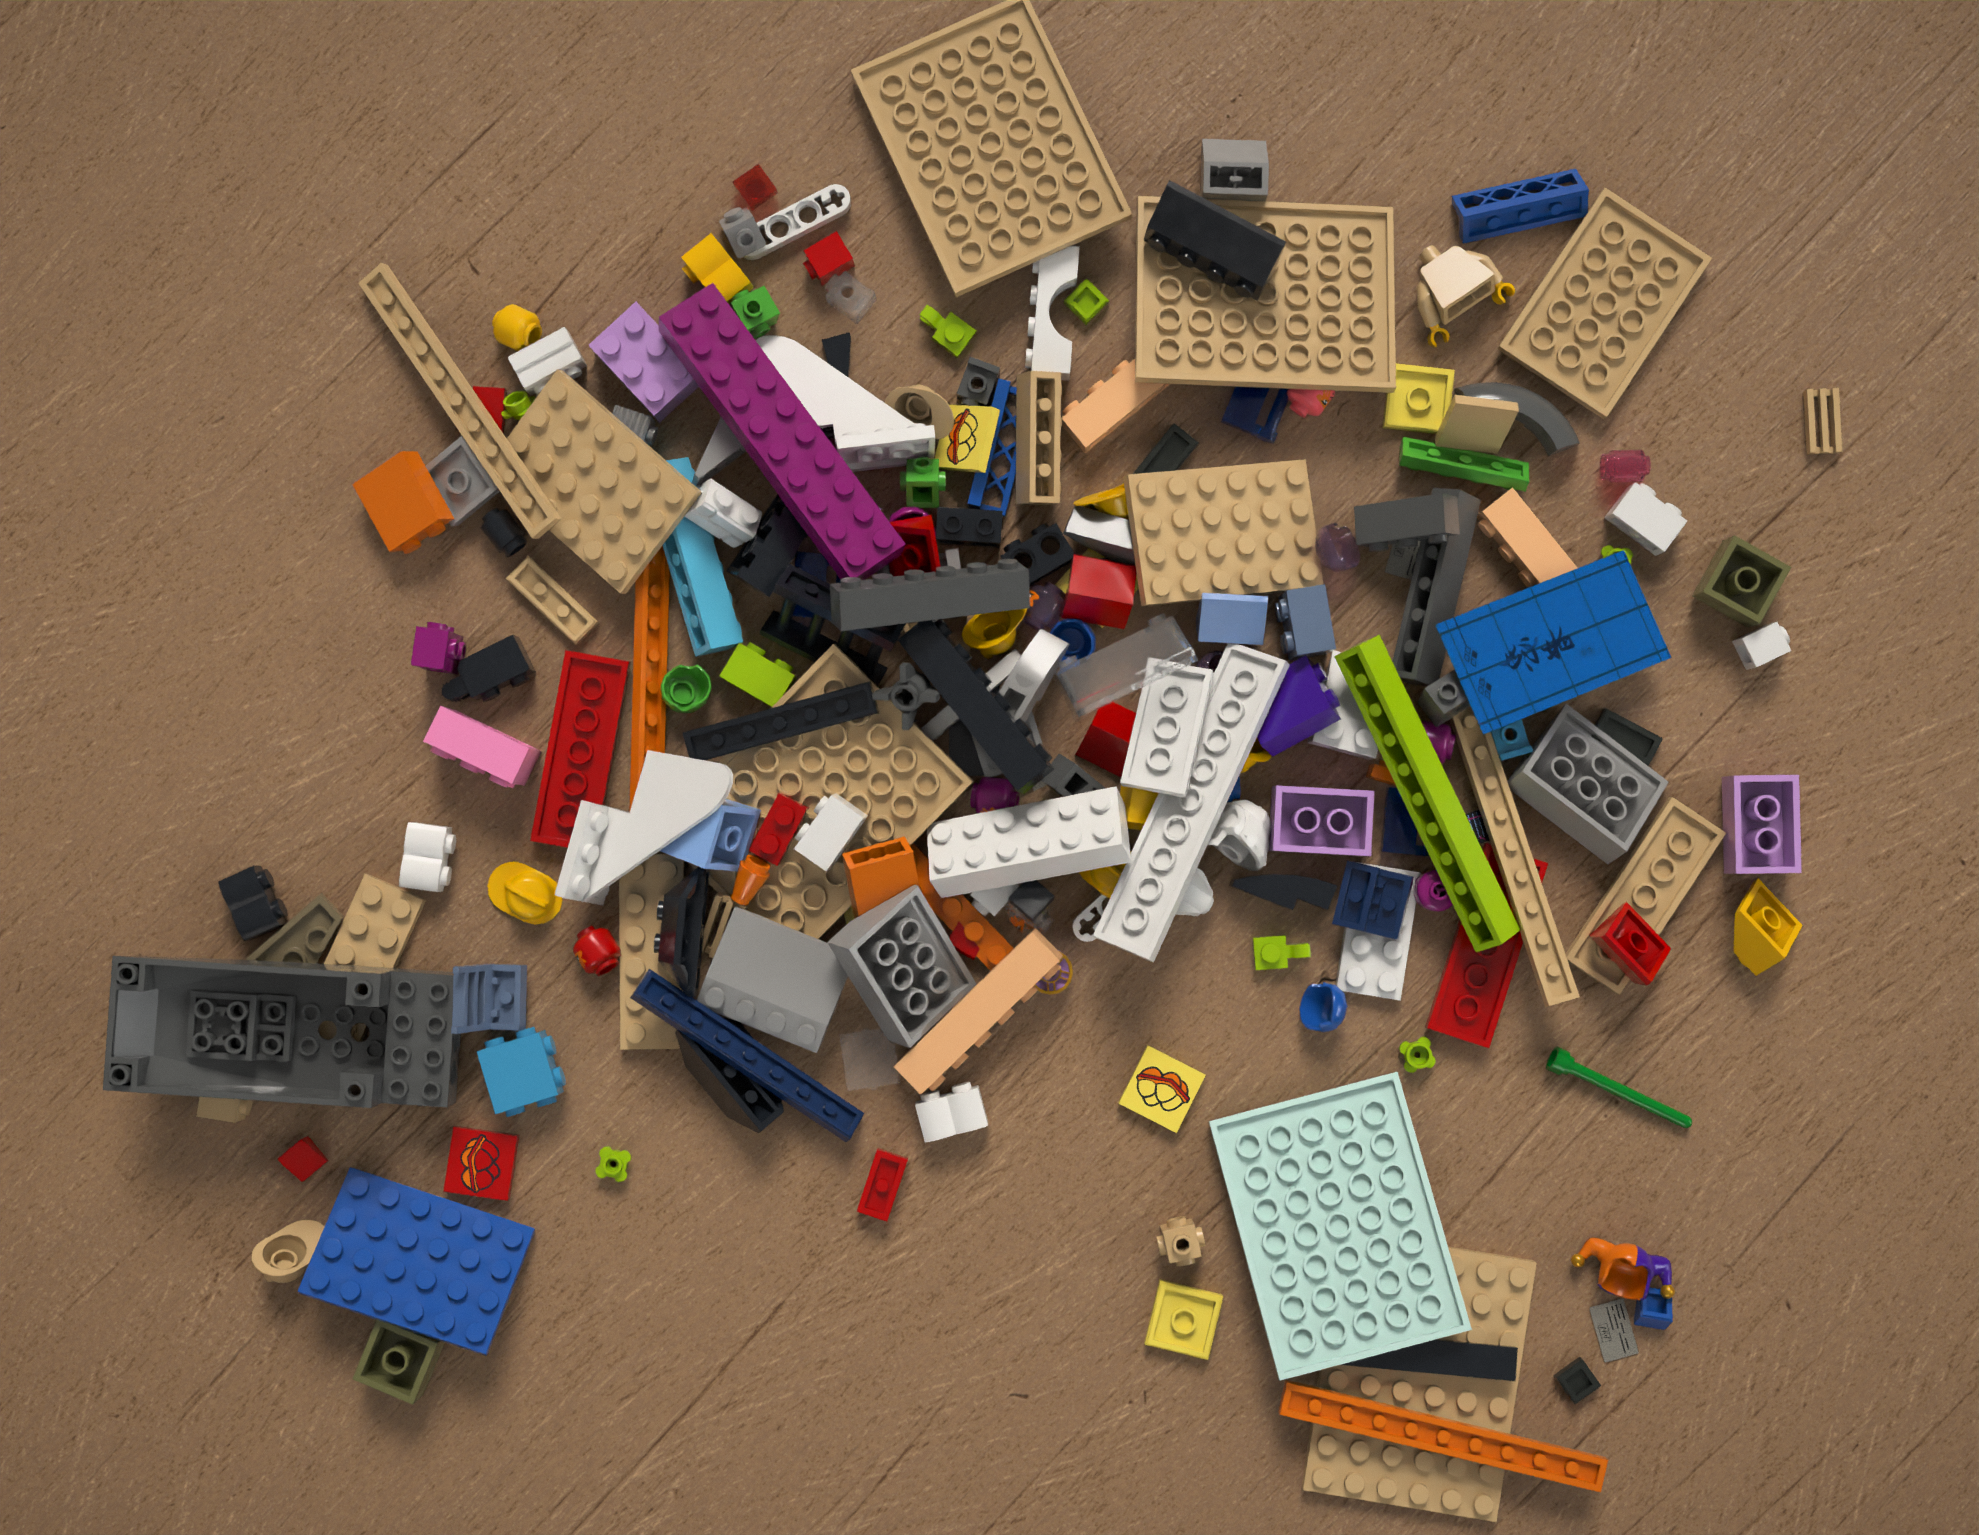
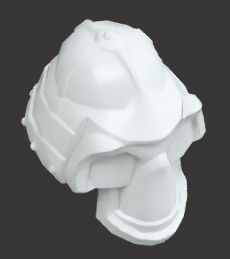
[1208,800,1271,871]

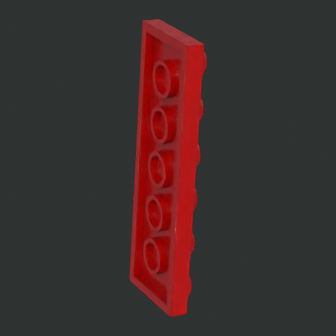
[530,650,631,848]
[1425,843,1548,1048]

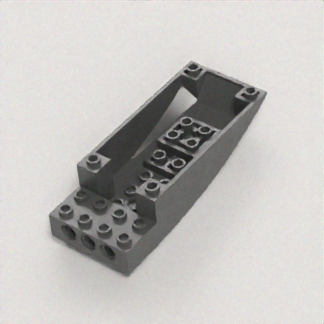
[103,956,461,1108]

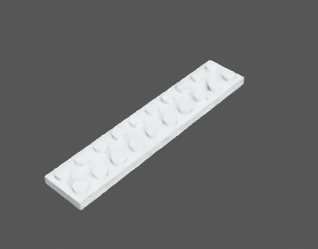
[1093,643,1290,963]

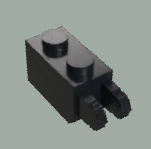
[442,634,536,702]

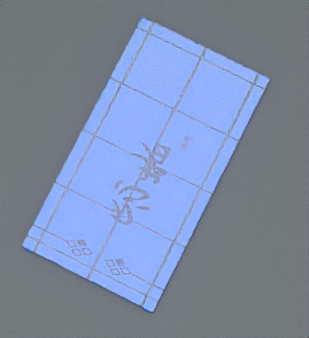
[1436,550,1672,735]

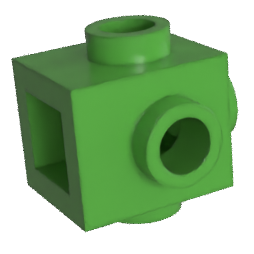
[730,286,780,339]
[900,457,946,508]

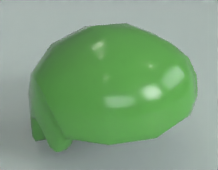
[660,664,712,713]

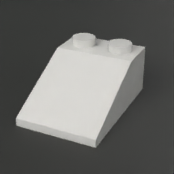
[1308,650,1378,760]

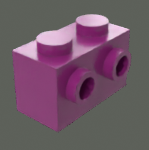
[411,622,466,675]

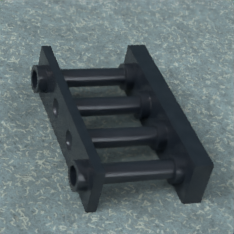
[759,564,906,686]

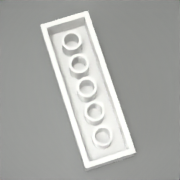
[927,786,1131,898]

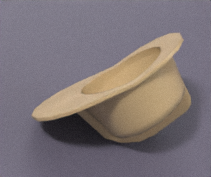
[885,384,954,439]
[251,1220,325,1283]

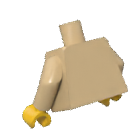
[1416,245,1515,348]

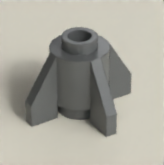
[872,663,940,730]

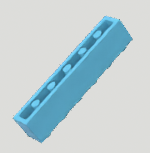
[662,457,743,657]

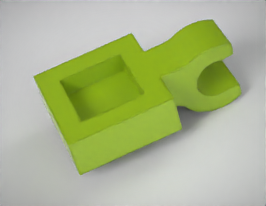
[919,305,977,358]
[1252,935,1311,970]

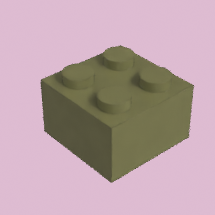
[1692,535,1792,627]
[353,1320,445,1405]

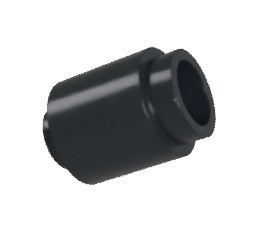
[481,508,528,557]

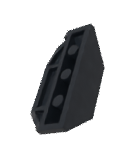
[654,866,710,997]
[675,1017,784,1133]

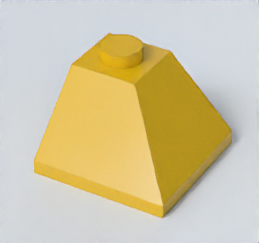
[1733,878,1803,976]

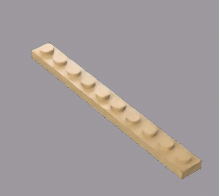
[358,263,561,539]
[1449,706,1580,1007]

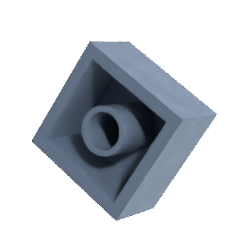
[1275,584,1336,661]

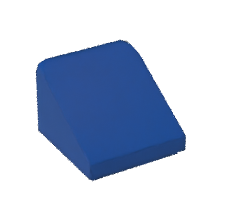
[1634,1287,1673,1330]

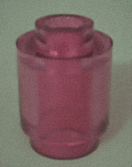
[1600,449,1651,483]

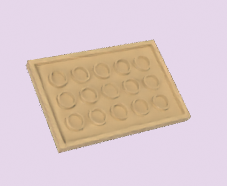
[1497,188,1712,419]
[507,369,702,594]
[1123,459,1324,607]

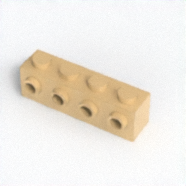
[1016,371,1062,505]

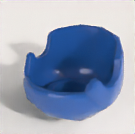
[1050,618,1096,668]
[1299,982,1348,1032]

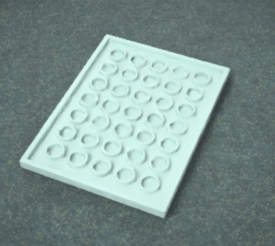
[1208,1072,1472,1381]

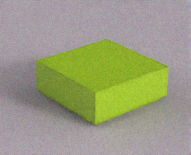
[1064,278,1109,325]

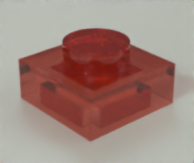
[732,164,778,211]

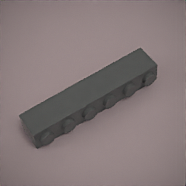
[1392,488,1481,687]
[830,559,1030,631]

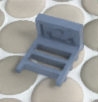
[451,964,527,1034]

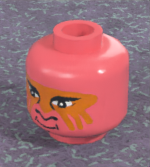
[1287,389,1335,418]

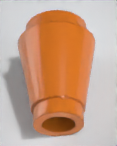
[731,855,770,906]

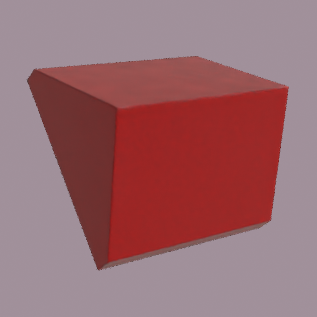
[889,515,941,577]
[1061,554,1137,629]
[1075,697,1136,778]
[1589,901,1671,986]

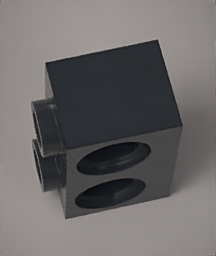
[936,507,1003,548]
[1000,523,1075,587]

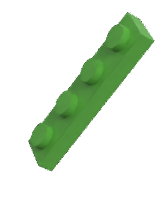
[1399,437,1529,492]

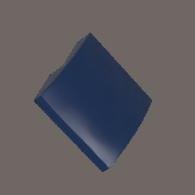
[1332,860,1414,940]

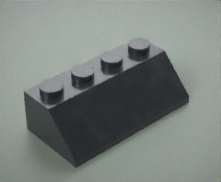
[1144,180,1286,301]

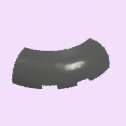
[1454,382,1580,456]

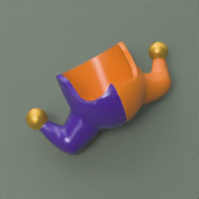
[1571,1237,1675,1300]

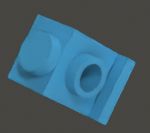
[1491,719,1533,761]

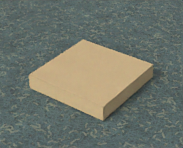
[1435,395,1519,454]

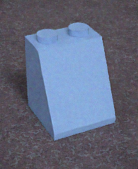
[660,799,761,872]

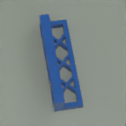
[1452,169,1589,244]
[968,378,1017,517]

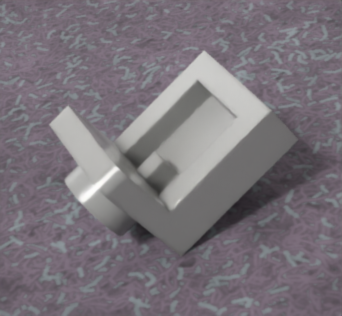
[719,207,766,258]

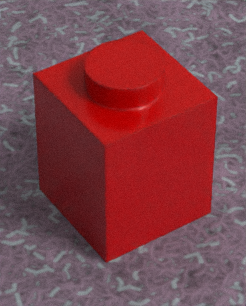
[802,231,855,286]

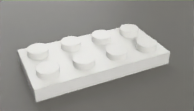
[1120,659,1214,798]
[1335,862,1421,1001]

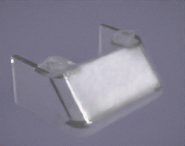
[1054,613,1198,722]

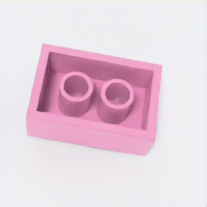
[423,706,542,788]

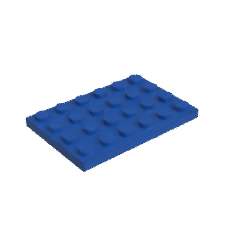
[297,1167,535,1356]

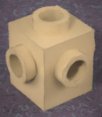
[1156,1216,1205,1266]

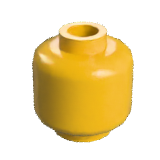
[492,304,542,351]

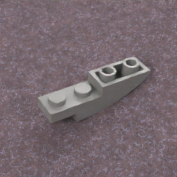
[976,629,1070,745]

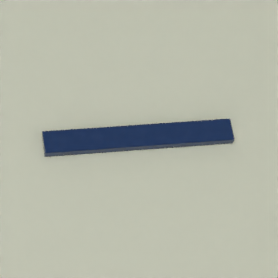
[630,969,864,1142]

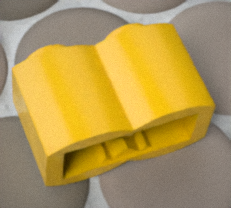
[681,233,754,305]

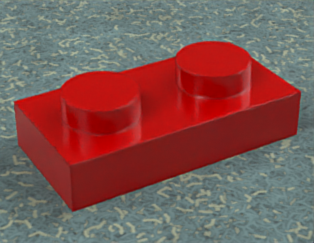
[749,793,809,866]
[856,1148,908,1222]

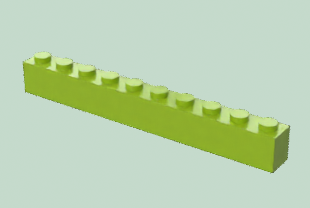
[1334,635,1520,952]

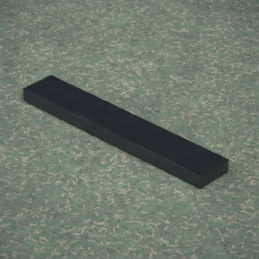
[683,681,879,760]
[1341,1339,1518,1381]

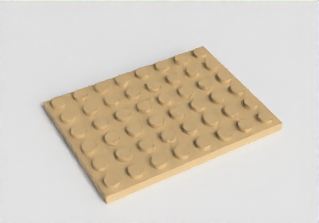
[851,0,1132,297]
[1135,196,1396,393]
[689,644,974,939]
[1301,1246,1537,1522]

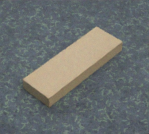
[506,556,599,645]

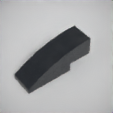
[1229,874,1337,910]

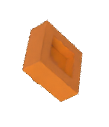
[1366,760,1396,787]

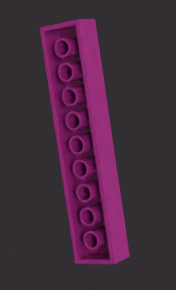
[659,283,906,580]

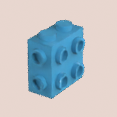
[477,1027,566,1117]

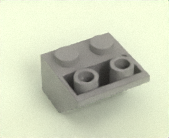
[1200,139,1269,201]

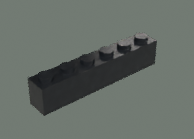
[898,619,1054,794]

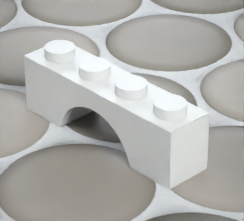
[1025,246,1079,381]

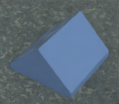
[1196,593,1268,645]

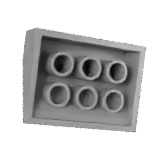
[1507,704,1669,864]
[827,885,976,1048]
[697,906,848,1053]

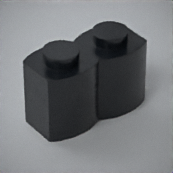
[218,865,288,941]

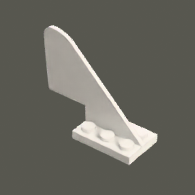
[756,335,935,472]
[554,750,733,905]

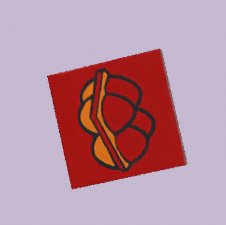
[443,1126,519,1201]

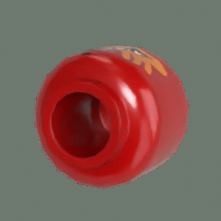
[572,926,621,976]

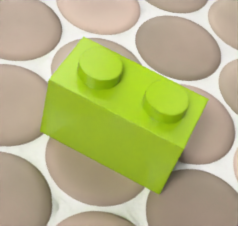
[720,642,797,708]

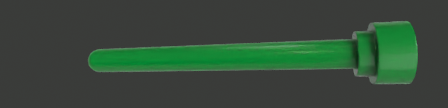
[1546,1046,1692,1128]

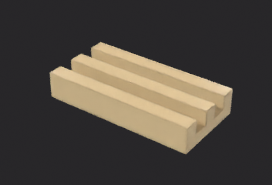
[1803,388,1843,455]
[702,892,748,958]

